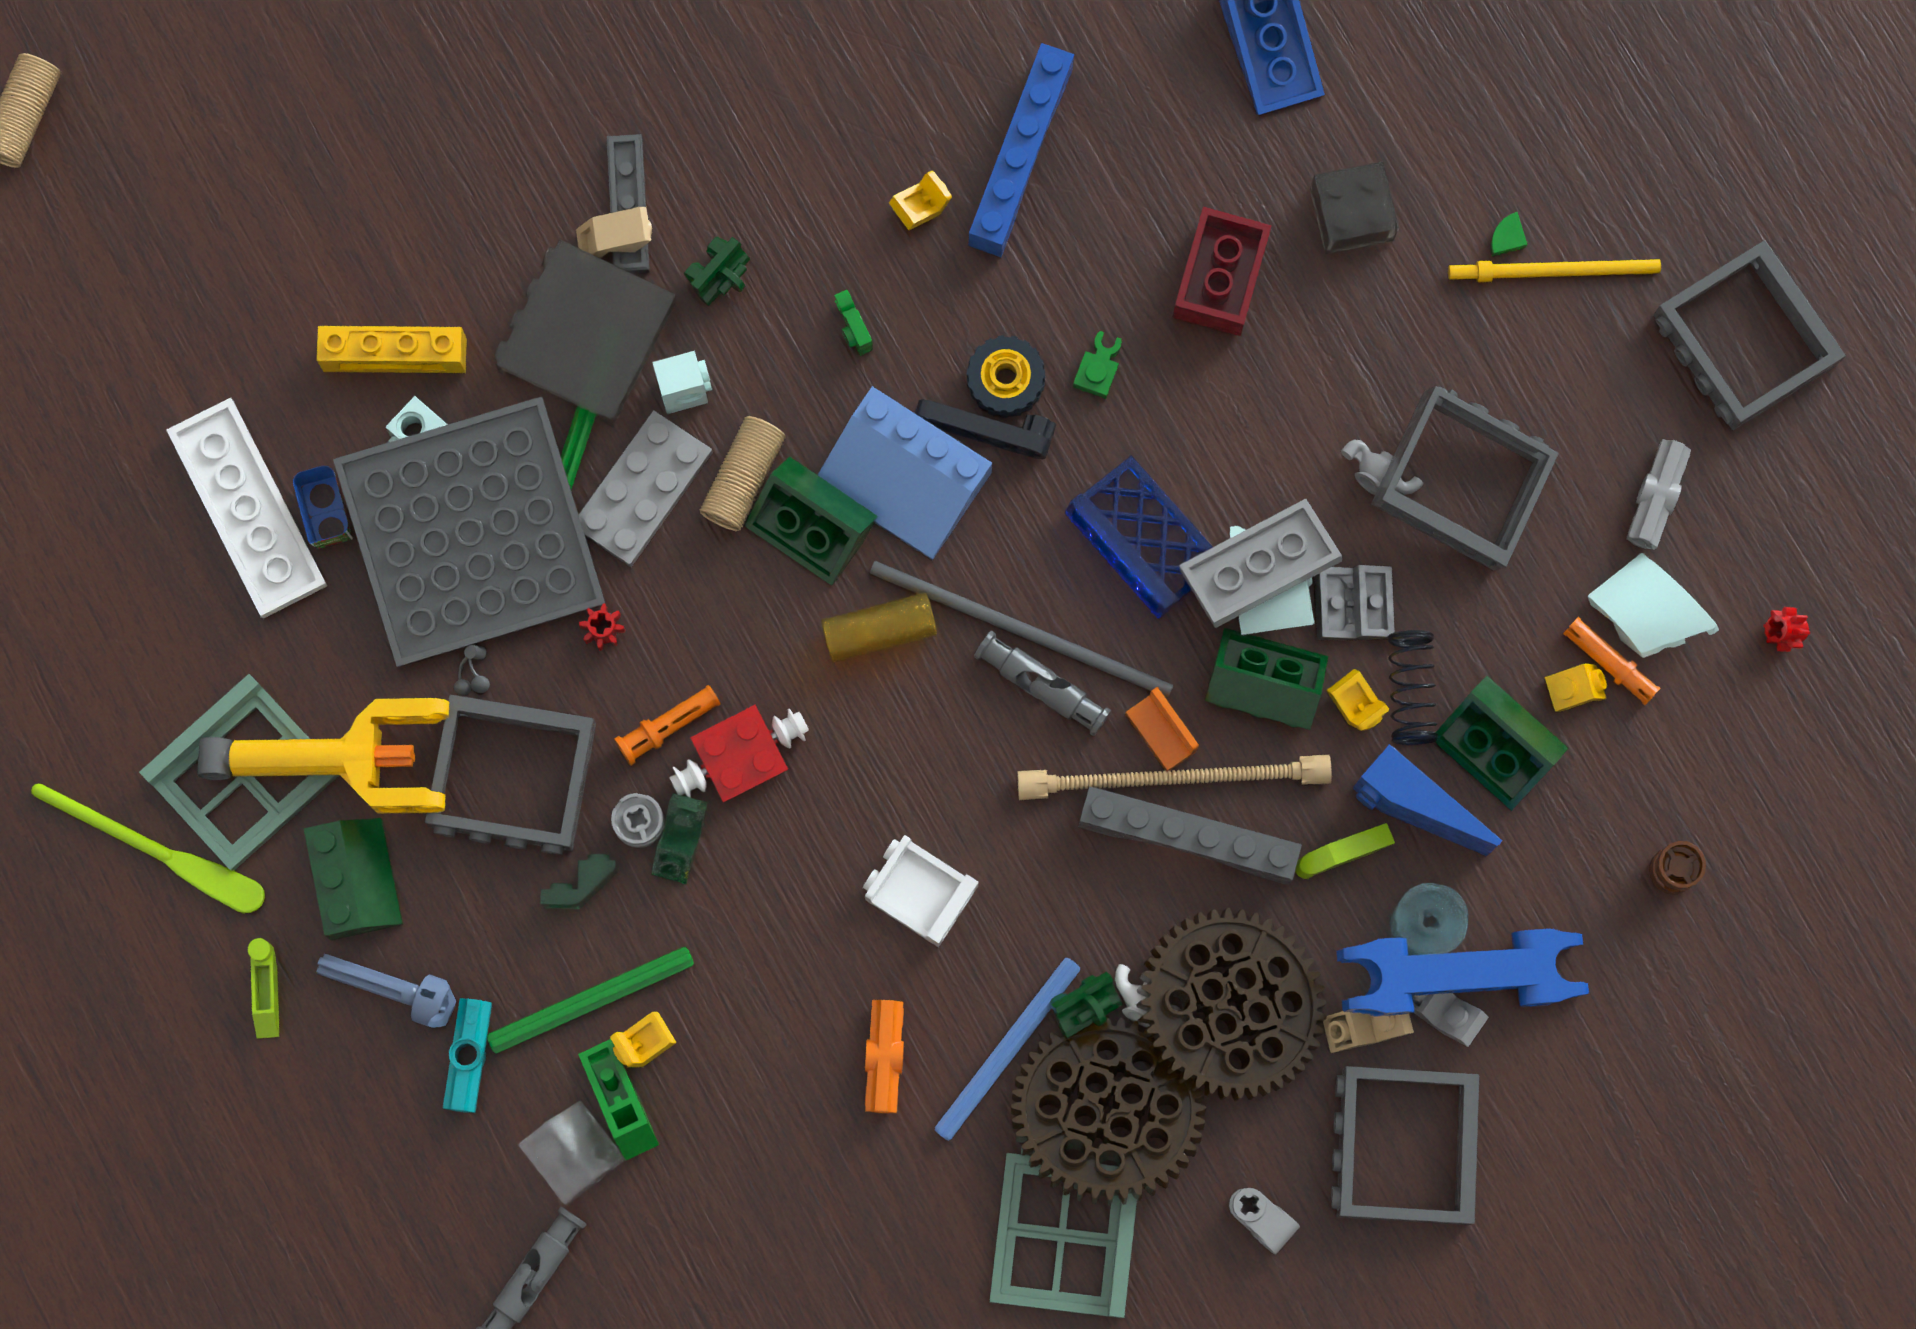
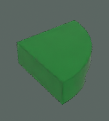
[1490,212,1527,257]

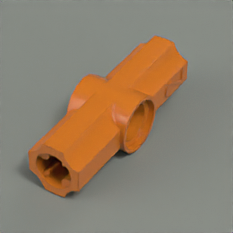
[865,1000,904,1114]

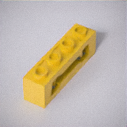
[317,326,467,373]

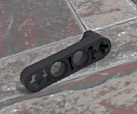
[915,399,1056,459]

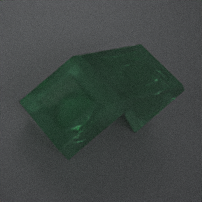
[651,793,708,884]
[541,854,618,909]

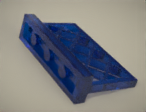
[1065,455,1213,619]

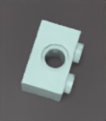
[653,351,712,414]

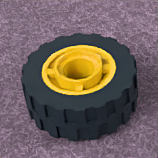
[967,335,1045,418]

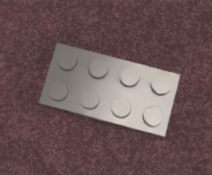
[579,410,713,567]
[1179,499,1342,628]

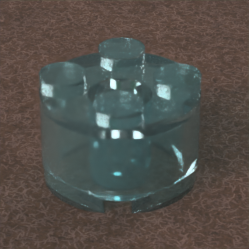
[1389,883,1468,956]

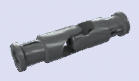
[974,631,1111,736]
[476,1206,587,1329]

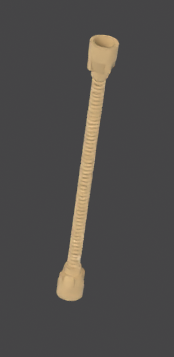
[1017,755,1332,800]

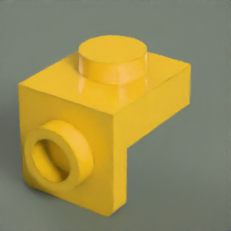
[889,171,952,230]
[1545,664,1607,712]
[1326,669,1389,731]
[610,1012,676,1067]

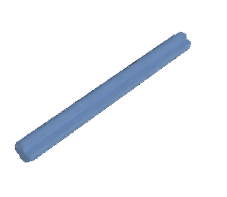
[935,958,1080,1141]

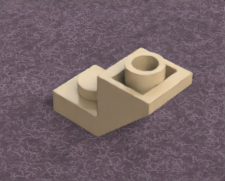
[576,207,652,263]
[1323,1011,1414,1053]

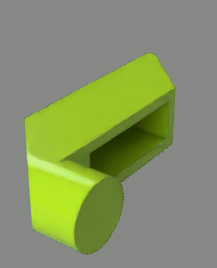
[1295,823,1395,879]
[248,938,279,1039]

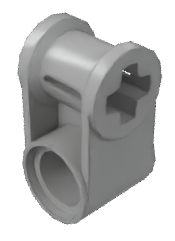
[1229,1188,1300,1255]

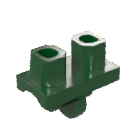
[684,237,750,306]
[1051,972,1123,1038]

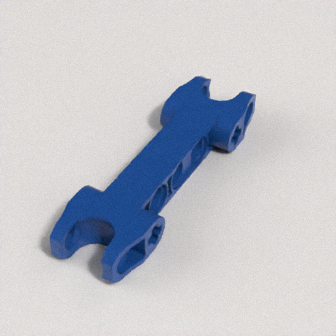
[1336,929,1589,1017]

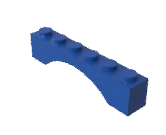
[968,43,1074,257]

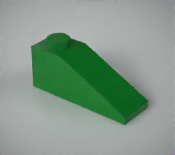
[578,1039,659,1160]

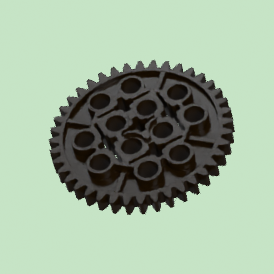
[1136,908,1327,1101]
[1011,1016,1206,1206]

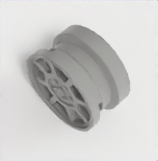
[611,793,665,848]

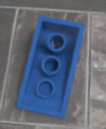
[1219,0,1325,115]
[1353,744,1502,856]

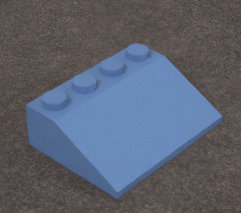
[818,386,992,560]

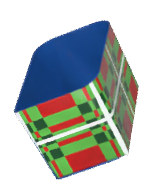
[293,466,353,549]

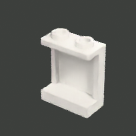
[863,835,979,948]

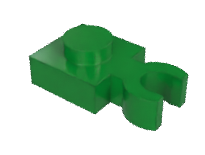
[834,290,873,356]
[1073,331,1122,399]

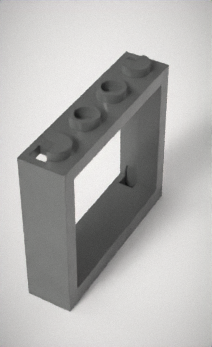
[1653,240,1846,431]
[1371,386,1559,571]
[425,695,596,855]
[1331,1066,1479,1225]

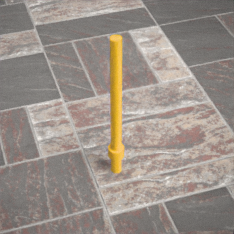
[1448,259,1661,282]

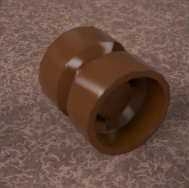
[1649,841,1706,894]

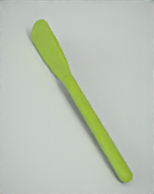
[31,783,265,913]

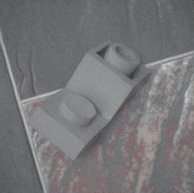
[1413,993,1489,1047]

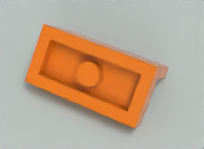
[1125,687,1199,773]

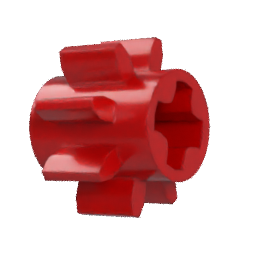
[579,603,625,651]
[1763,607,1810,652]

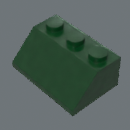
[744,457,878,586]
[1205,628,1329,730]
[1435,676,1568,811]
[303,818,403,941]

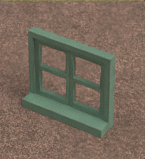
[139,674,340,871]
[989,1153,1137,1318]

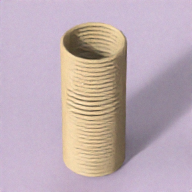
[0,53,61,168]
[699,416,786,531]

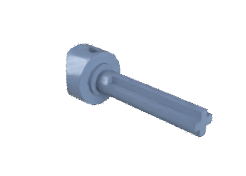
[316,953,456,1028]

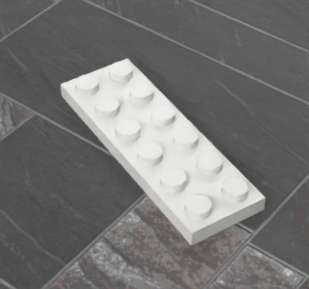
[167,398,328,619]

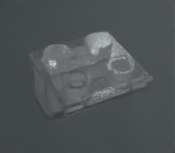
[518,1100,625,1205]

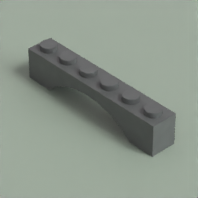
[1078,786,1302,885]

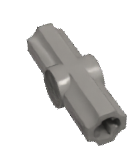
[1626,439,1691,550]

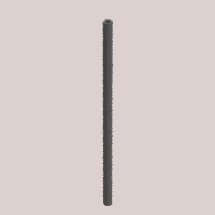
[870,561,1174,698]

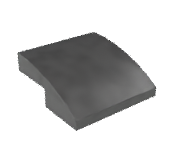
[1314,565,1395,640]

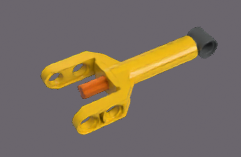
[197,698,449,814]

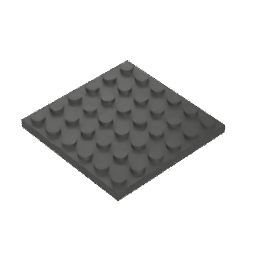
[333,396,606,667]

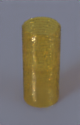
[821,592,937,663]

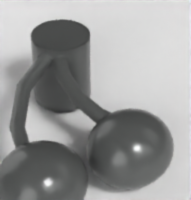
[454,645,490,696]

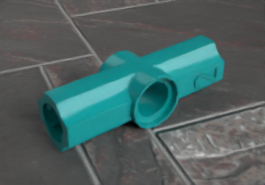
[443,998,492,1113]

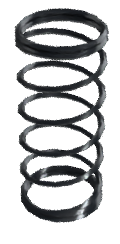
[1387,630,1438,745]

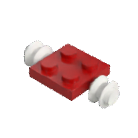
[669,705,809,803]

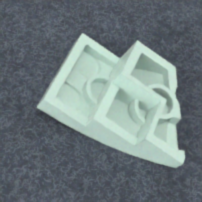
[1230,526,1314,635]
[1587,553,1719,658]

